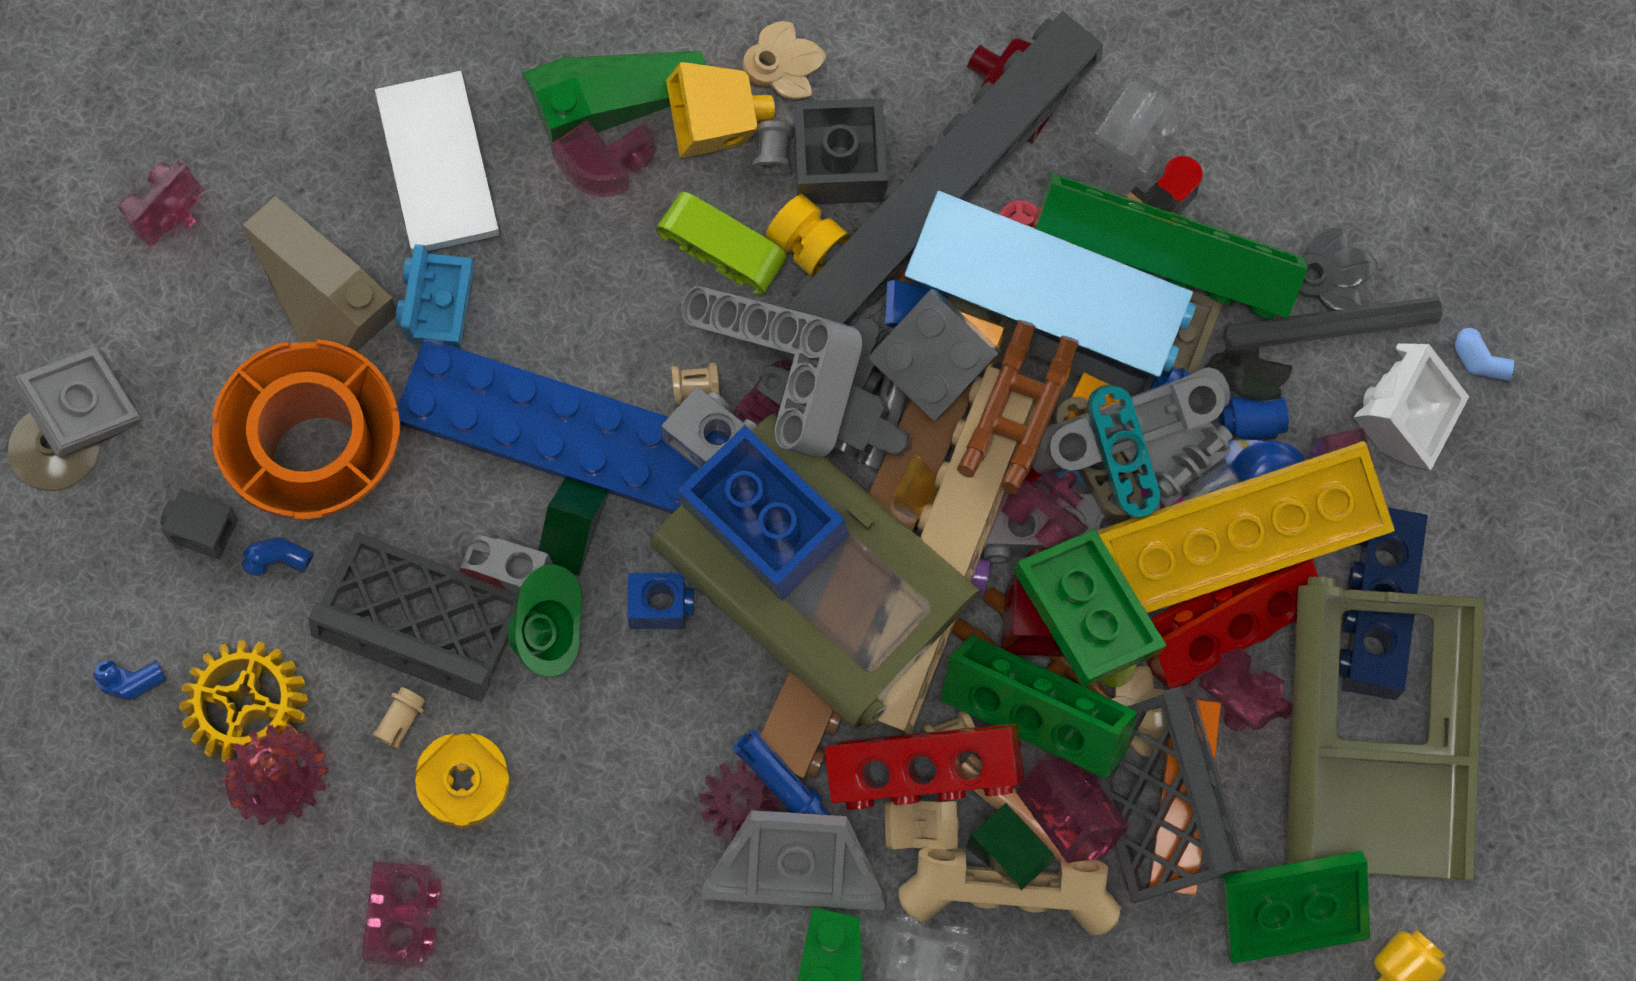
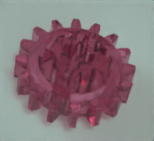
[222,725,329,825]

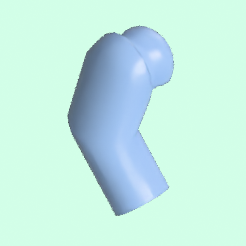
[1455,328,1514,381]

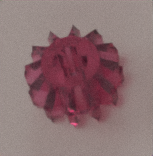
[699,761,779,840]

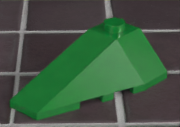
[522,51,706,149]

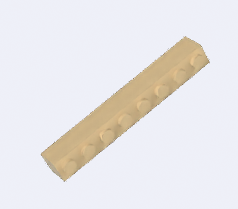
[867,366,1038,734]

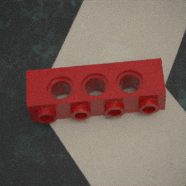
[1145,559,1319,690]
[824,723,1025,810]

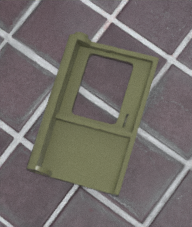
[1286,577,1484,880]

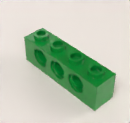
[940,635,1137,779]

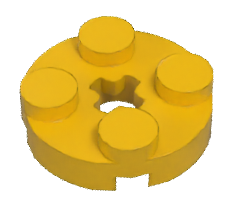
[415,733,510,829]

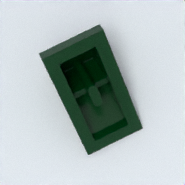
[538,477,609,576]
[966,803,1056,890]

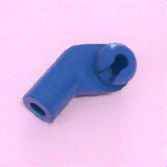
[242,537,314,576]
[93,660,167,700]

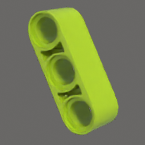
[655,192,788,296]

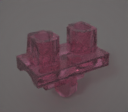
[119,160,205,248]
[1001,470,1088,548]
[1199,648,1293,732]

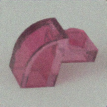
[551,120,655,197]

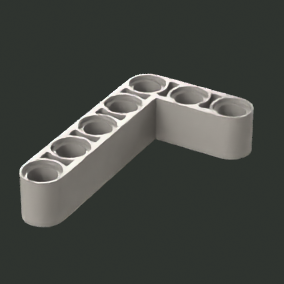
[681,286,862,457]

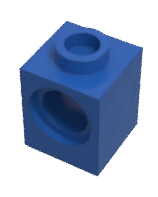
[627,573,694,629]

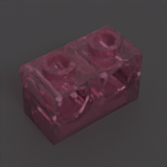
[362,861,442,968]

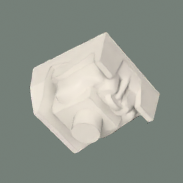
[1354,344,1469,470]

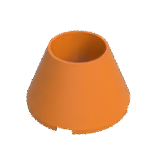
[211,339,400,519]

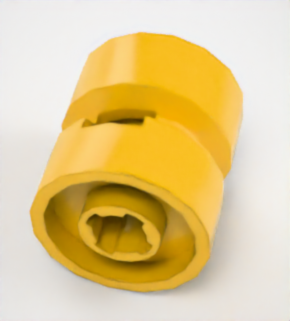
[765,194,850,277]

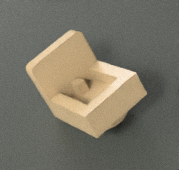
[885,799,959,850]

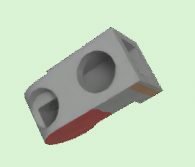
[459,534,553,594]

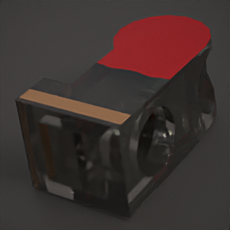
[1125,156,1203,215]

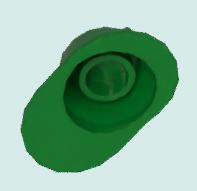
[507,564,582,677]

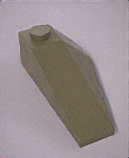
[243,196,396,351]

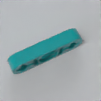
[1087,385,1160,517]

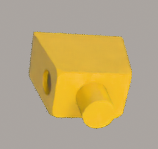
[666,62,775,158]

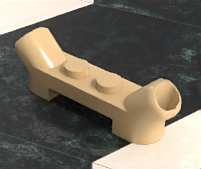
[898,847,1121,936]

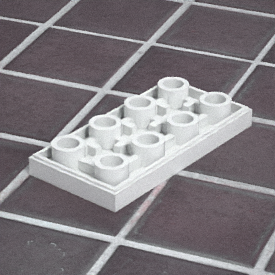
[375,71,499,255]

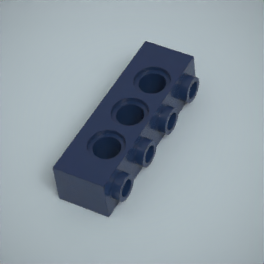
[1339,507,1428,700]

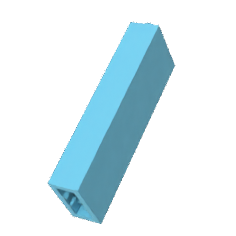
[903,190,1196,378]

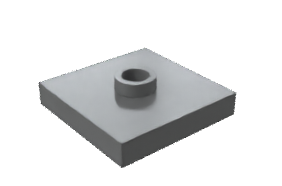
[13,347,141,458]

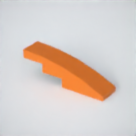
[1148,699,1221,895]

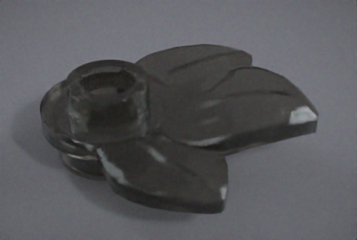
[1205,347,1292,401]

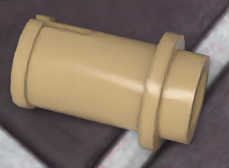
[372,687,425,750]

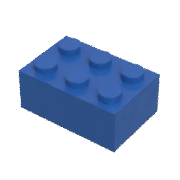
[677,425,849,601]

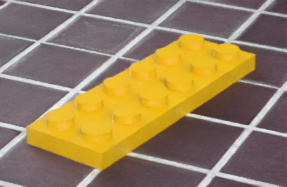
[1097,441,1395,613]

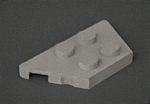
[702,810,885,911]

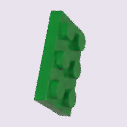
[1013,529,1166,688]
[1222,851,1370,964]

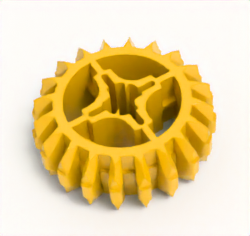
[179,640,309,767]

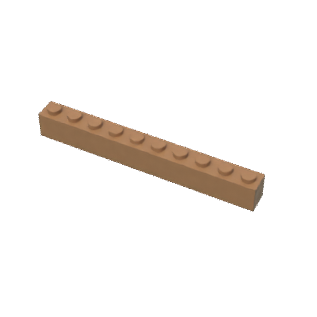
[761,373,983,784]

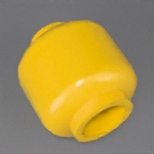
[1374,929,1446,981]

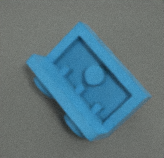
[396,244,475,348]

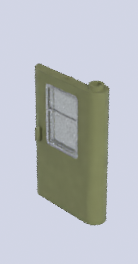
[650,413,982,729]

